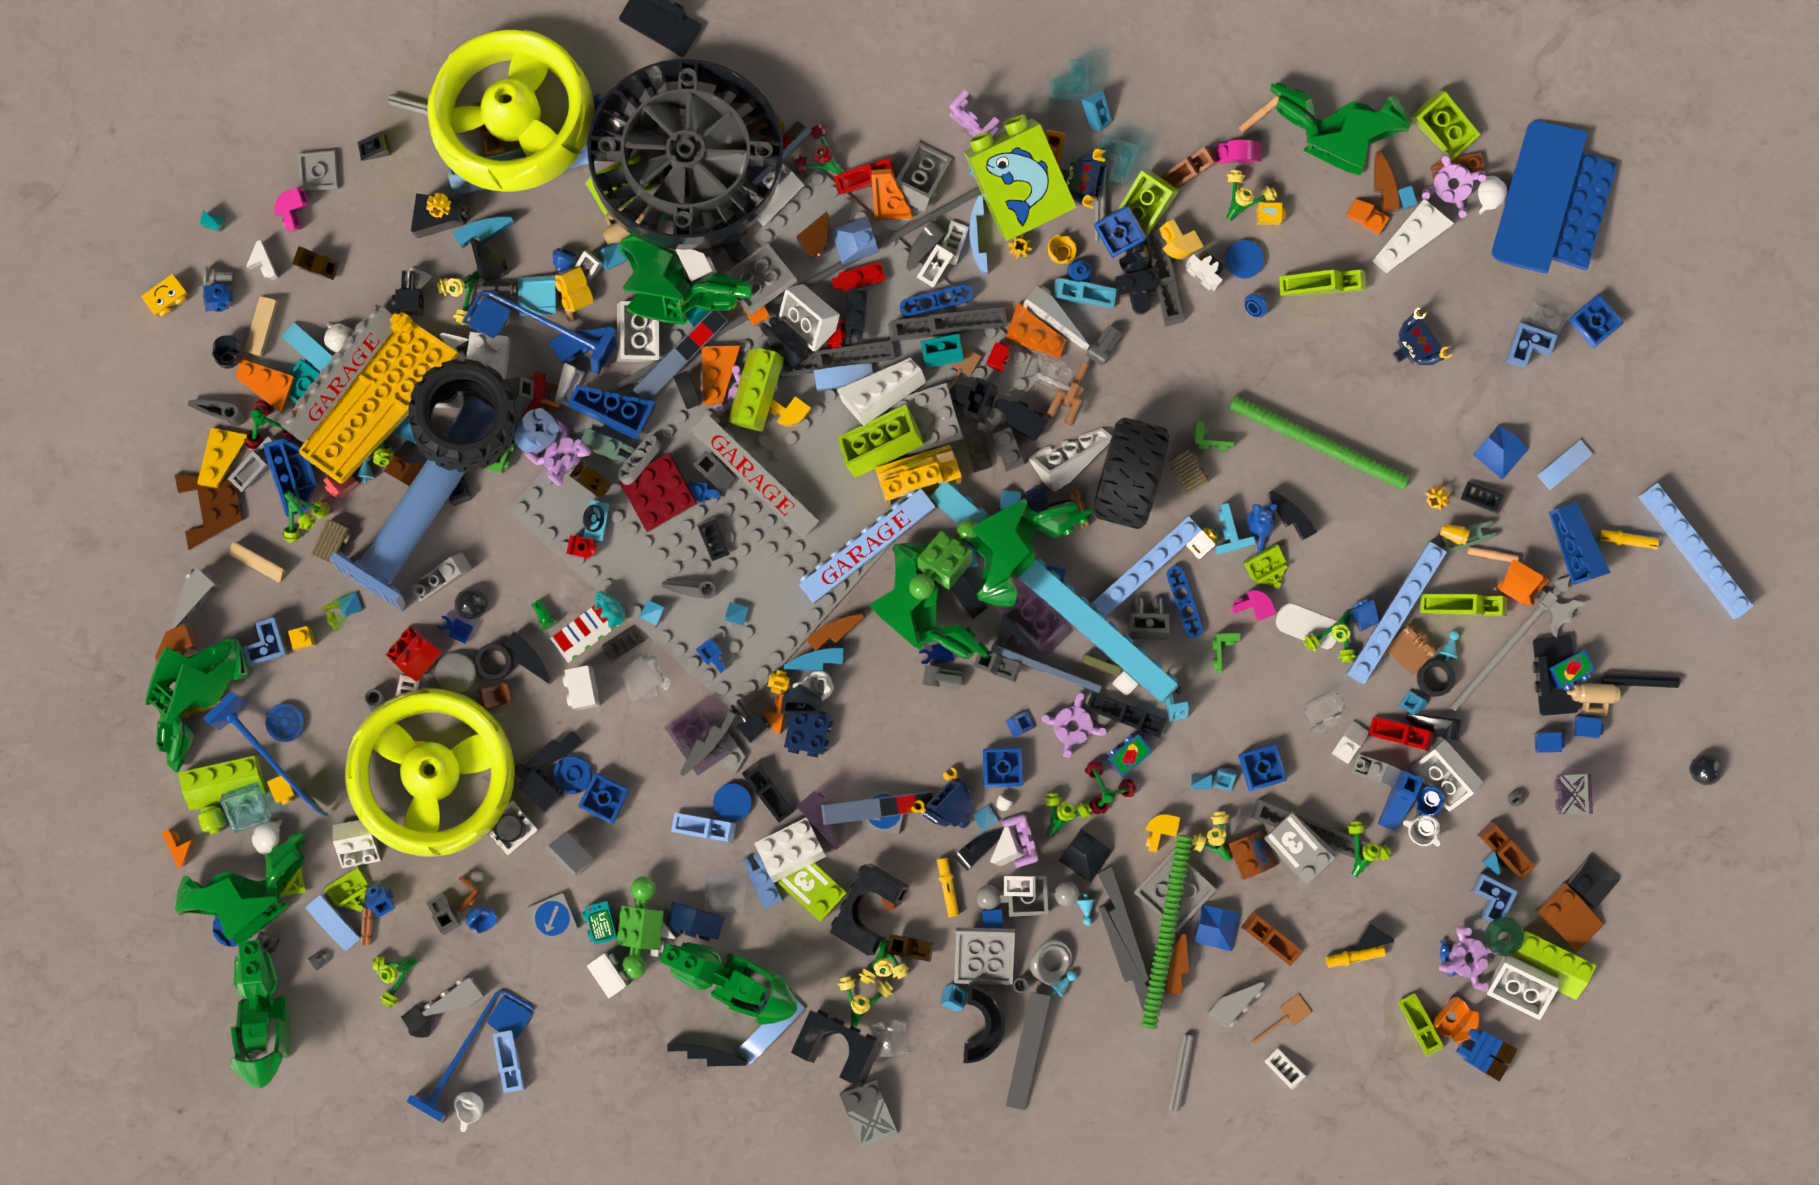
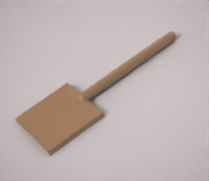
[949,346,981,390]
[1252,994,1312,1044]

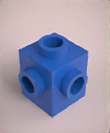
[203,283,232,312]
[364,882,395,918]

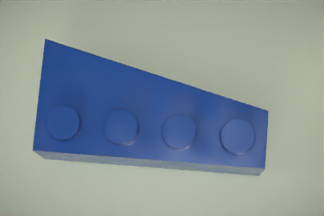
[568,385,655,440]
[1548,502,1611,585]

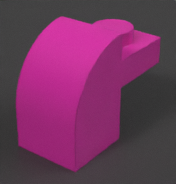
[1216,140,1262,164]
[274,187,310,232]
[1230,591,1277,622]

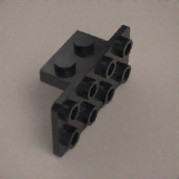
[619,0,702,57]
[1532,636,1579,716]

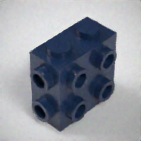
[784,711,833,758]

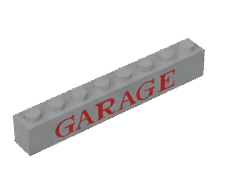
[281,304,393,443]
[690,413,819,538]

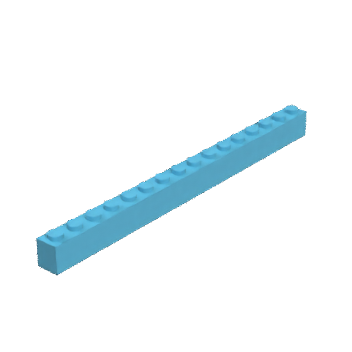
[929,482,1178,704]

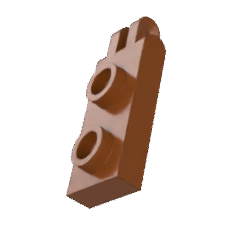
[1430,153,1485,179]

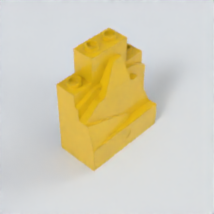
[875,445,962,507]

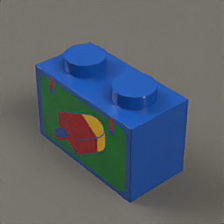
[1547,650,1596,691]
[1107,734,1153,777]

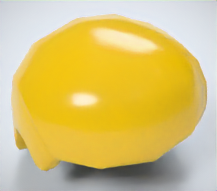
[1047,234,1077,264]

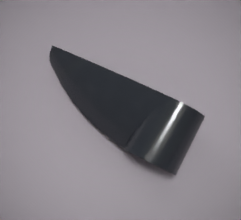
[1406,714,1462,740]
[954,829,1004,871]

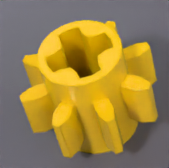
[426,193,451,217]
[1008,235,1032,260]
[389,312,414,336]
[1426,485,1450,510]
[767,670,790,694]

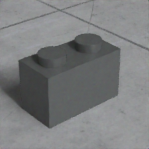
[992,427,1024,472]

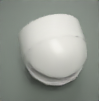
[996,795,1013,811]

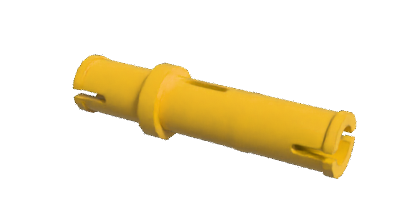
[1598,529,1659,550]
[936,857,960,917]
[1325,945,1386,969]

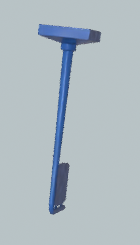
[462,291,617,375]
[203,691,328,816]
[406,990,535,1123]

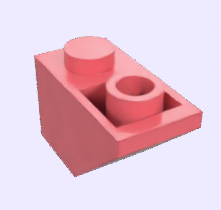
[323,475,360,498]

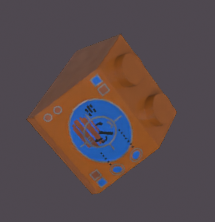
[1227,829,1278,880]

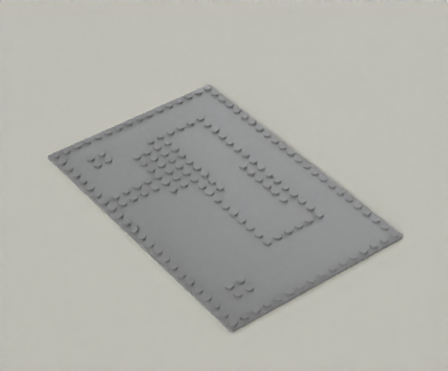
[509,169,1045,713]

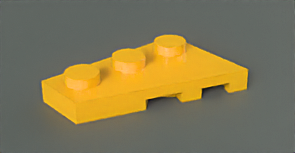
[197,428,247,488]

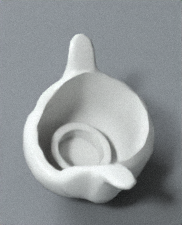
[1478,176,1508,215]
[324,322,354,355]
[793,671,834,701]
[1403,814,1440,846]
[252,819,283,858]
[454,1092,484,1132]

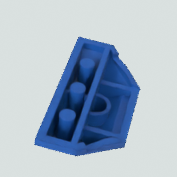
[263,438,317,517]

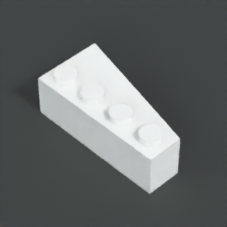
[1372,199,1454,273]
[837,358,926,426]

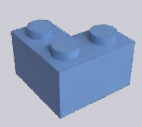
[1505,323,1557,368]
[242,617,289,667]
[1471,874,1518,927]

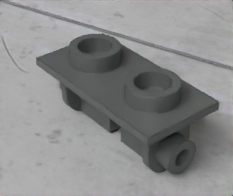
[477,281,518,300]

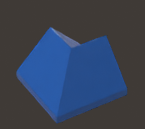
[1473,425,1527,480]
[1194,905,1240,951]

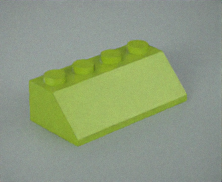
[727,348,784,432]
[837,404,924,478]
[178,756,266,811]
[1510,930,1597,1000]

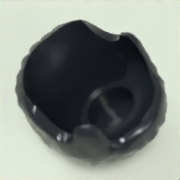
[1119,243,1150,273]
[212,335,243,369]
[454,589,488,620]
[1689,754,1723,785]

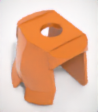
[1497,559,1549,606]
[1432,997,1479,1043]

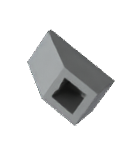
[1352,754,1401,788]

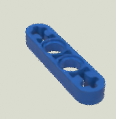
[900,285,973,317]
[1166,566,1203,639]

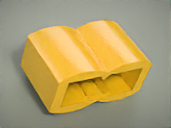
[555,267,594,312]

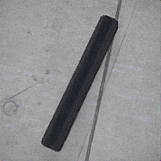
[1602,673,1680,688]

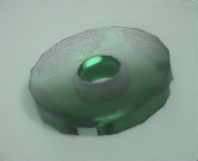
[1484,917,1524,957]

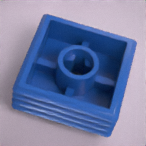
[1094,205,1146,258]
[1568,294,1624,348]
[1238,744,1287,791]
[983,747,1023,788]
[578,773,630,824]

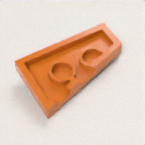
[871,169,913,220]
[1005,303,1066,359]
[702,346,741,405]
[235,359,296,414]

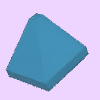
[338,592,363,617]
[639,600,665,626]
[724,602,748,626]
[1399,690,1428,716]
[1212,768,1237,791]
[973,805,999,832]

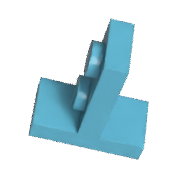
[1215,503,1256,555]

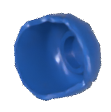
[1415,786,1445,816]
[466,905,497,934]

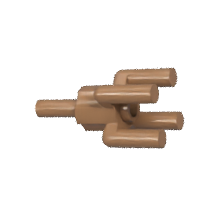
[1046,362,1089,427]

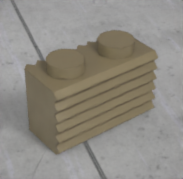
[1167,449,1209,495]
[311,519,352,564]

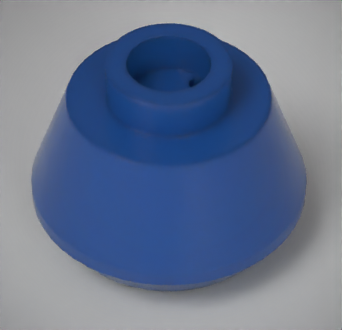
[552,248,578,272]
[1066,259,1093,283]
[1244,292,1269,318]

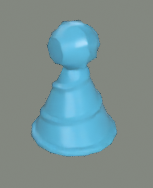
[356,455,375,483]
[1439,630,1459,661]
[1077,894,1096,926]
[1050,971,1077,998]

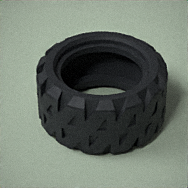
[409,359,517,472]
[1093,417,1169,529]

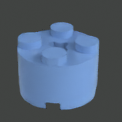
[514,408,559,453]

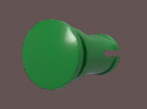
[531,599,558,631]

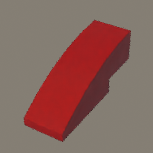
[834,158,897,195]
[1368,717,1434,752]

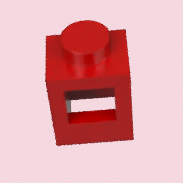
[827,319,846,349]
[985,341,1011,373]
[566,535,597,560]

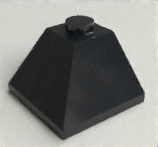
[470,237,508,281]
[1058,829,1112,883]
[1565,854,1620,909]

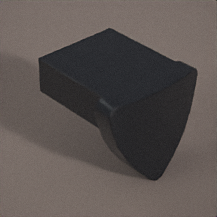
[401,1005,431,1038]

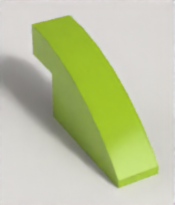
[1279,269,1367,296]
[1420,594,1507,617]

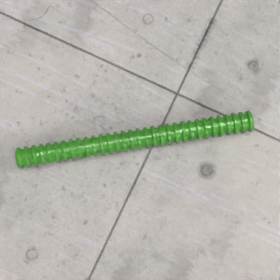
[1229,395,1409,491]
[1140,835,1193,1029]

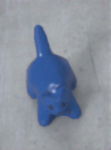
[1247,504,1277,552]

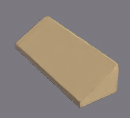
[244,296,279,357]
[230,541,287,582]

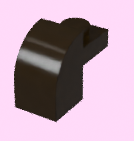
[292,246,340,280]
[569,460,611,498]
[887,934,934,962]

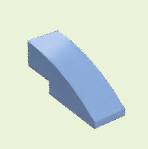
[814,363,873,391]
[1537,439,1593,490]
[671,813,736,843]
[305,894,360,951]
[492,1030,525,1094]

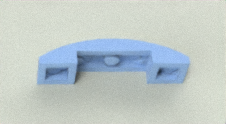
[969,195,988,275]
[737,999,805,1064]

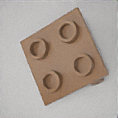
[1386,621,1439,676]

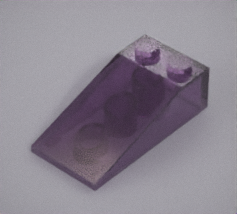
[994,578,1073,657]

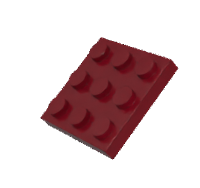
[619,453,698,532]

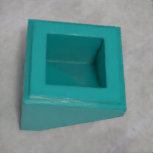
[200,210,225,232]

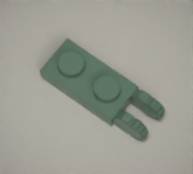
[581,428,636,463]
[1441,520,1498,553]

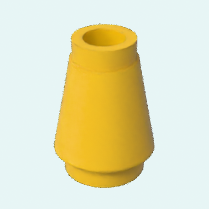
[1440,524,1470,545]

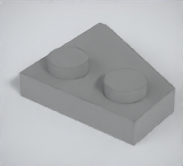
[710,722,745,773]

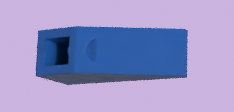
[549,328,607,364]
[1349,598,1379,632]
[1378,771,1424,831]

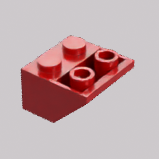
[385,625,442,682]

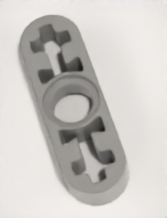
[617,435,661,485]

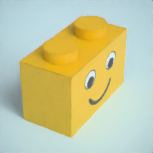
[141,274,189,318]

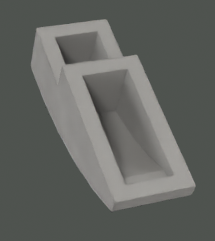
[228,436,277,492]

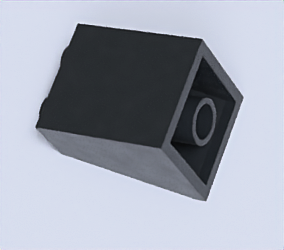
[411,193,469,238]

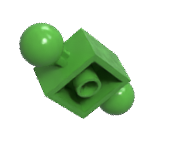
[909,519,978,599]
[617,876,664,979]

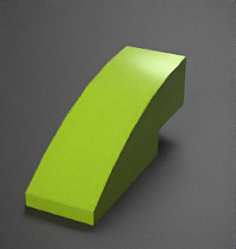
[1398,993,1444,1058]

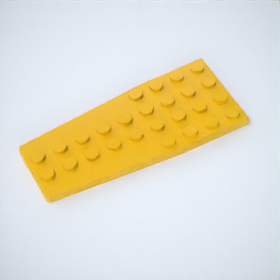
[299,322,459,483]

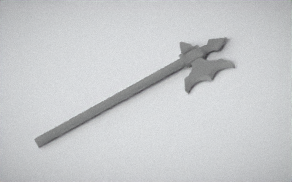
[1450,576,1586,712]

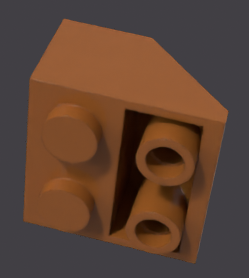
[155,624,200,661]

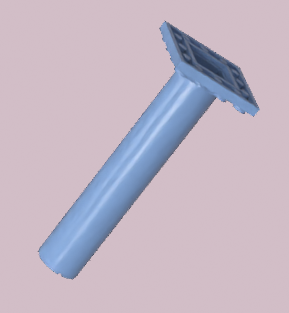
[329,396,496,612]

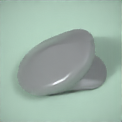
[435,653,481,693]
[1030,940,1072,986]

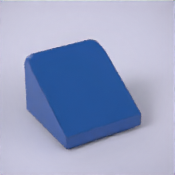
[1006,711,1035,738]

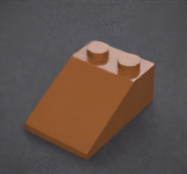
[1535,883,1604,953]

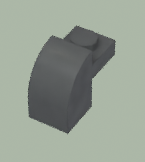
[974,651,1022,682]
[427,893,461,935]

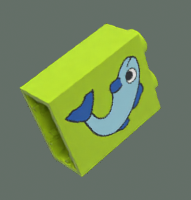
[963,114,1077,241]

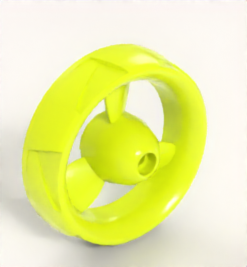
[427,30,595,192]
[345,688,515,857]

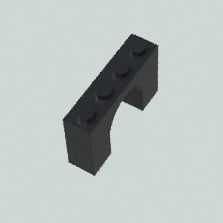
[830,863,910,956]
[791,1009,882,1087]

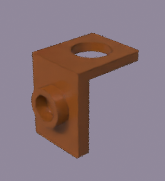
[541,383,565,412]
[458,876,480,912]

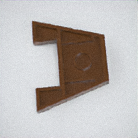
[175,474,243,550]

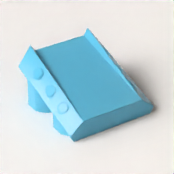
[518,276,557,316]

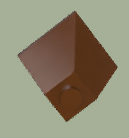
[796,212,830,260]
[384,440,427,486]

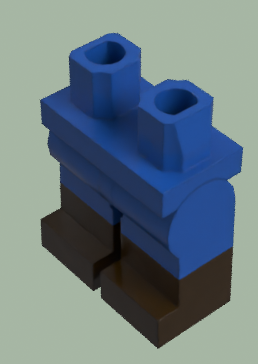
[1456,1029,1518,1082]

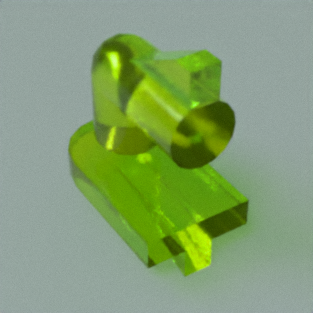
[322,602,340,632]

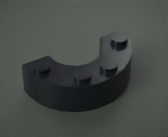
[963,984,1005,1063]

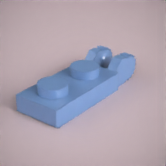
[743,852,782,909]

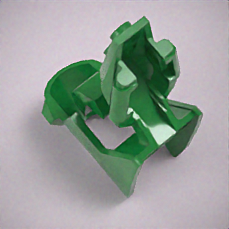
[1270,82,1411,176]
[618,234,752,325]
[965,499,1093,607]
[870,542,989,660]
[145,638,250,773]
[175,832,307,945]
[230,940,291,1088]
[659,942,797,1025]

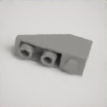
[410,553,472,603]
[422,976,485,1016]
[1207,981,1265,1028]

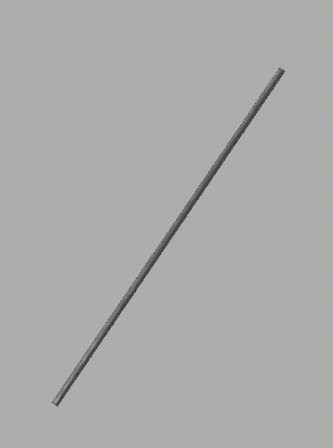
[606,187,981,393]

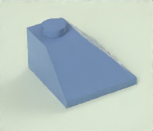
[831,217,879,264]

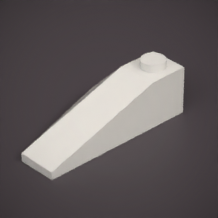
[1023,286,1090,351]
[1028,428,1112,492]

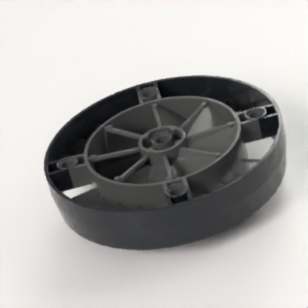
[587,59,783,250]

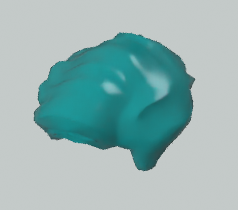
[594,591,625,628]

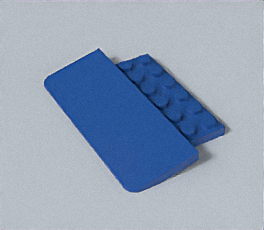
[1492,121,1617,274]

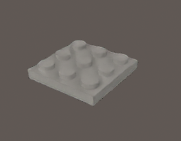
[723,243,797,316]
[893,383,964,456]
[1134,850,1216,932]
[954,927,1015,985]

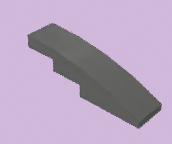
[680,709,736,776]

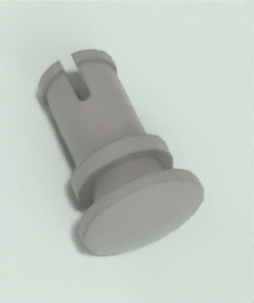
[203,266,233,286]

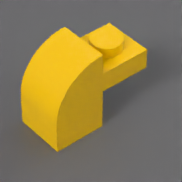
[1159,219,1204,259]
[769,397,811,427]
[1144,815,1180,852]

